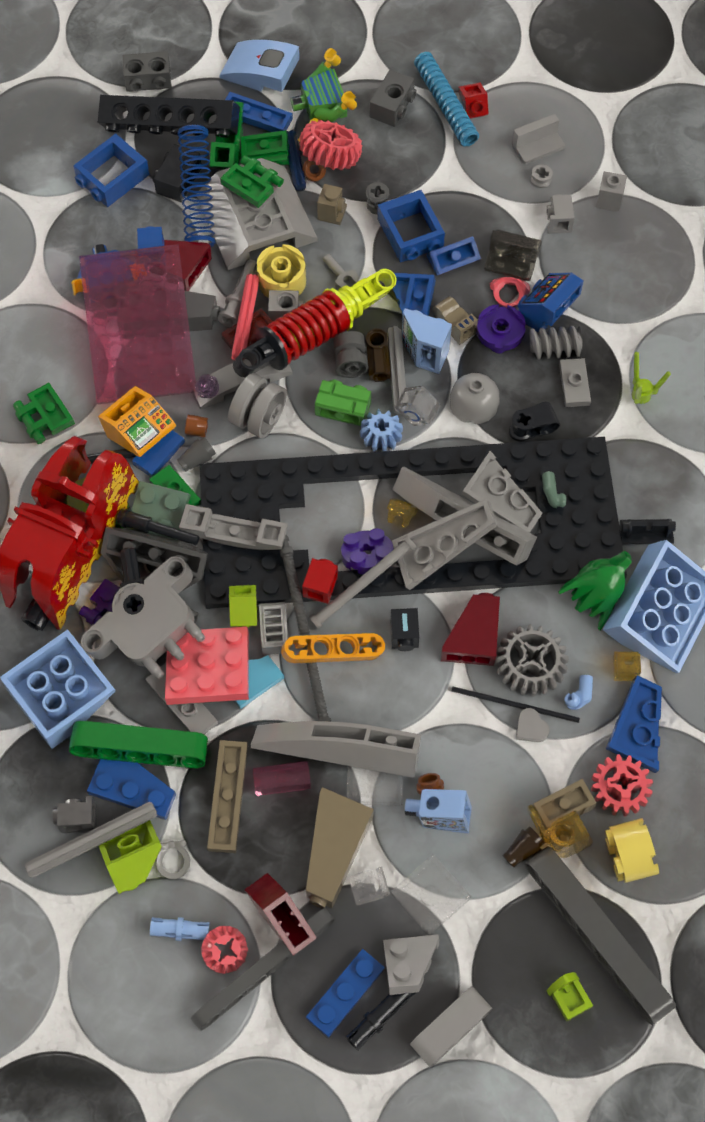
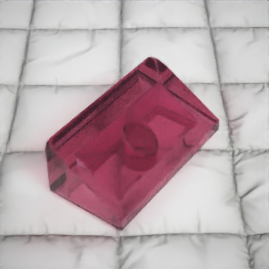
[253,761,311,796]

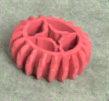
[299,120,362,170]

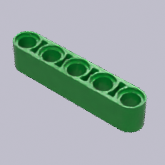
[69,721,208,768]

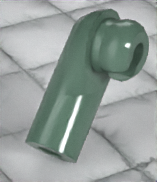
[542,471,566,509]

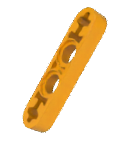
[281,633,385,663]

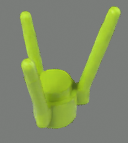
[631,352,671,404]

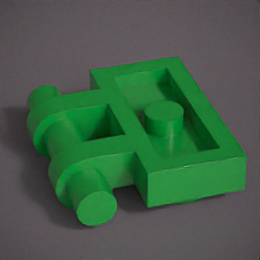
[220,155,284,208]
[13,382,75,444]

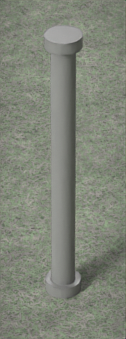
[309,535,417,629]

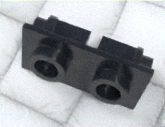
[620,519,676,544]

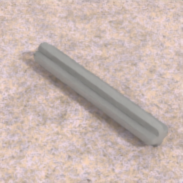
[387,326,408,416]

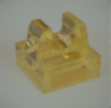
[387,498,418,528]

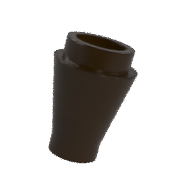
[502,826,545,868]

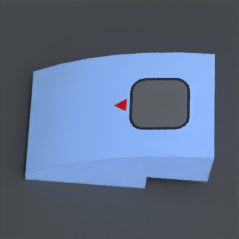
[220,40,299,92]

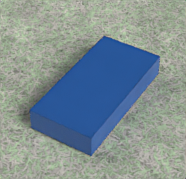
[132,430,185,477]

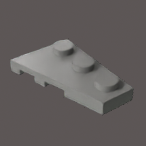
[462,451,542,533]

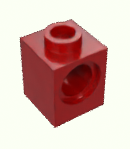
[302,558,338,604]

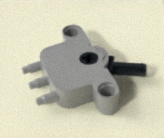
[81,547,205,679]

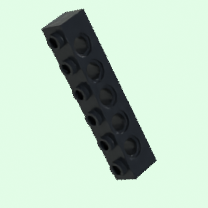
[97,95,240,138]

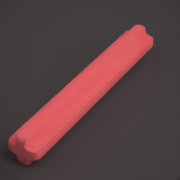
[231,274,259,360]

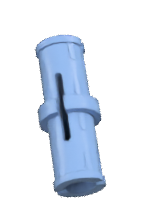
[150,917,210,941]

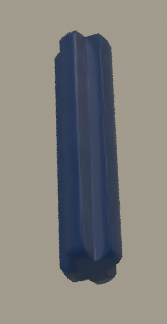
[287,130,306,191]

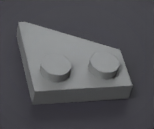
[383,934,439,995]

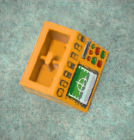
[98,386,176,457]

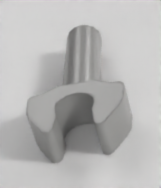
[323,254,358,290]

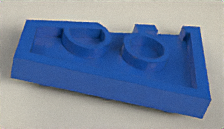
[606,675,662,773]
[87,759,176,820]

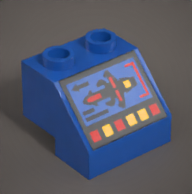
[517,272,584,332]

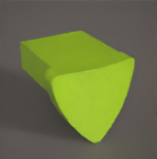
[546,972,593,1021]

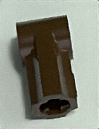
[366,328,391,382]

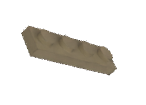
[207,740,248,853]

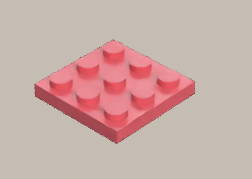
[165,626,249,705]

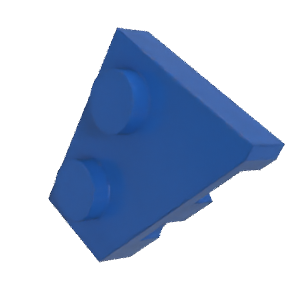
[392,273,436,316]

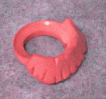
[490,277,531,308]

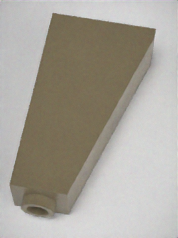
[306,787,374,909]

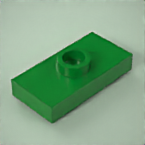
[149,465,201,506]

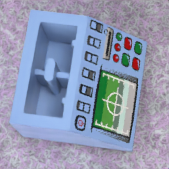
[402,308,452,374]

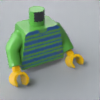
[290,48,357,123]

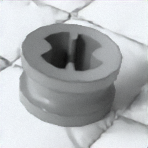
[531,165,553,188]

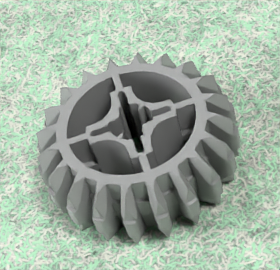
[495,624,569,697]

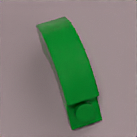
[210,102,244,169]

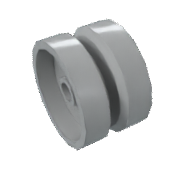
[228,373,287,439]

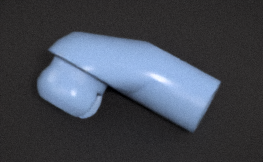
[564,675,593,710]

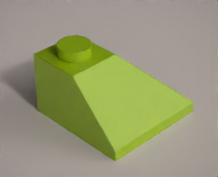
[99,820,162,894]

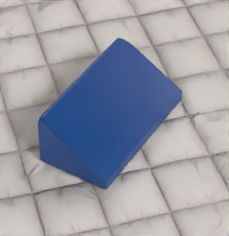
[426,236,481,275]

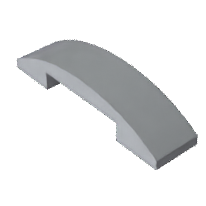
[191,359,293,409]
[179,504,288,550]

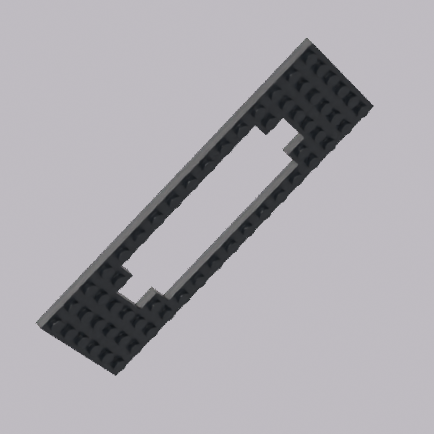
[199,436,627,609]

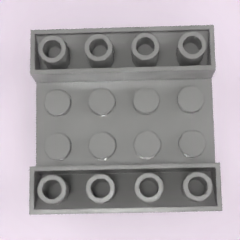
[196,158,318,270]

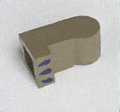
[432,296,478,345]

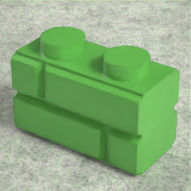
[315,379,371,426]

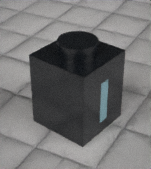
[390,608,420,651]

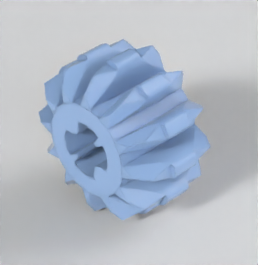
[360,409,403,452]

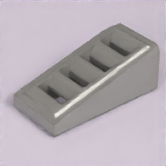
[259,602,288,655]

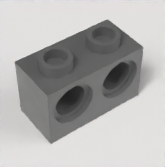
[122,51,172,92]

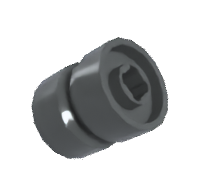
[334,331,368,378]

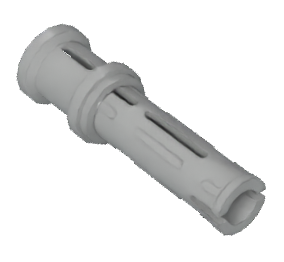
[218,259,257,328]

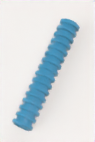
[414,52,479,147]

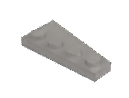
[392,499,498,590]

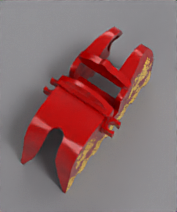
[0,436,139,630]

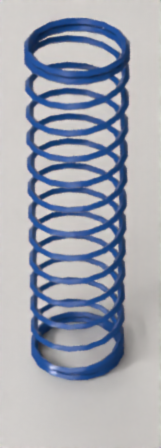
[178,125,215,247]

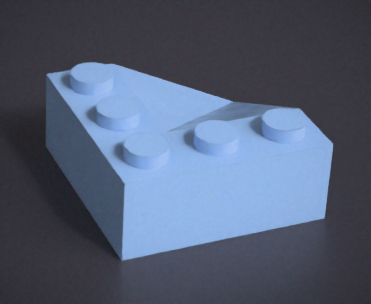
[0,629,115,749]

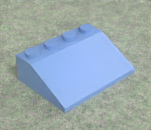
[603,540,705,673]

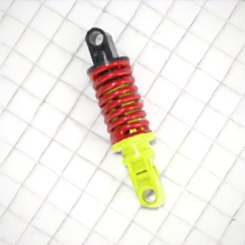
[233,269,396,377]

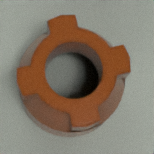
[185,414,208,437]

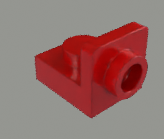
[458,82,489,118]

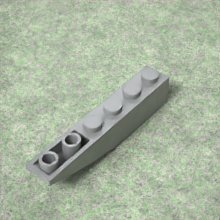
[393,467,537,565]
[251,721,421,778]

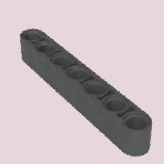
[525,846,676,1025]

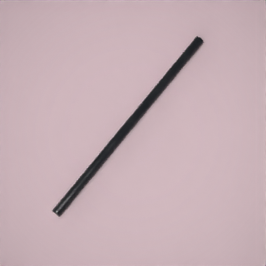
[451,686,580,723]

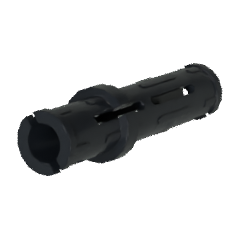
[345,992,417,1051]

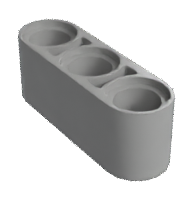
[410,986,493,1068]

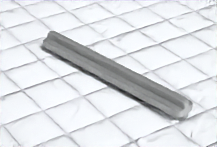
[25,802,157,878]

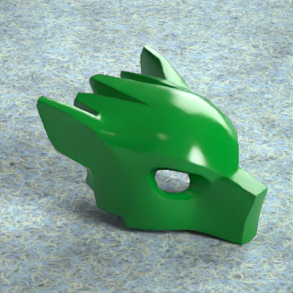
[558,551,632,631]

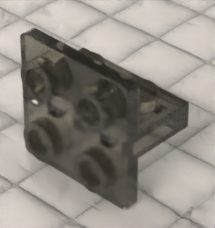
[484,230,542,281]

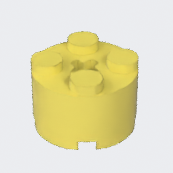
[257,244,306,298]
[605,818,659,883]

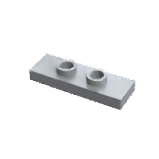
[145,663,218,735]

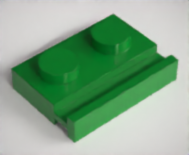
[241,130,289,165]

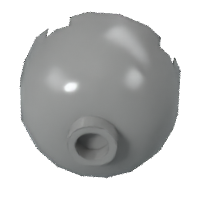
[450,373,500,424]

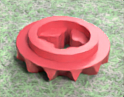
[201,926,248,974]

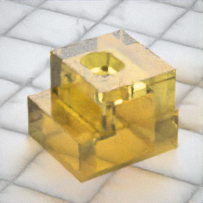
[613,652,641,681]

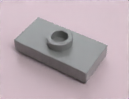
[559,358,591,407]

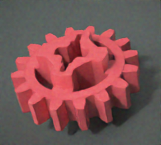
[591,754,653,817]

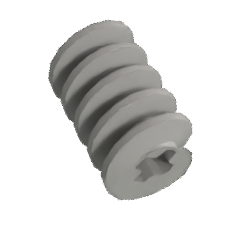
[530,326,582,360]

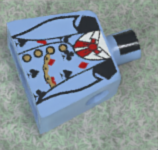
[405,789,472,834]

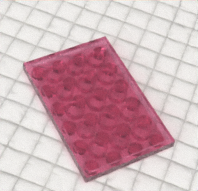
[79,244,197,405]

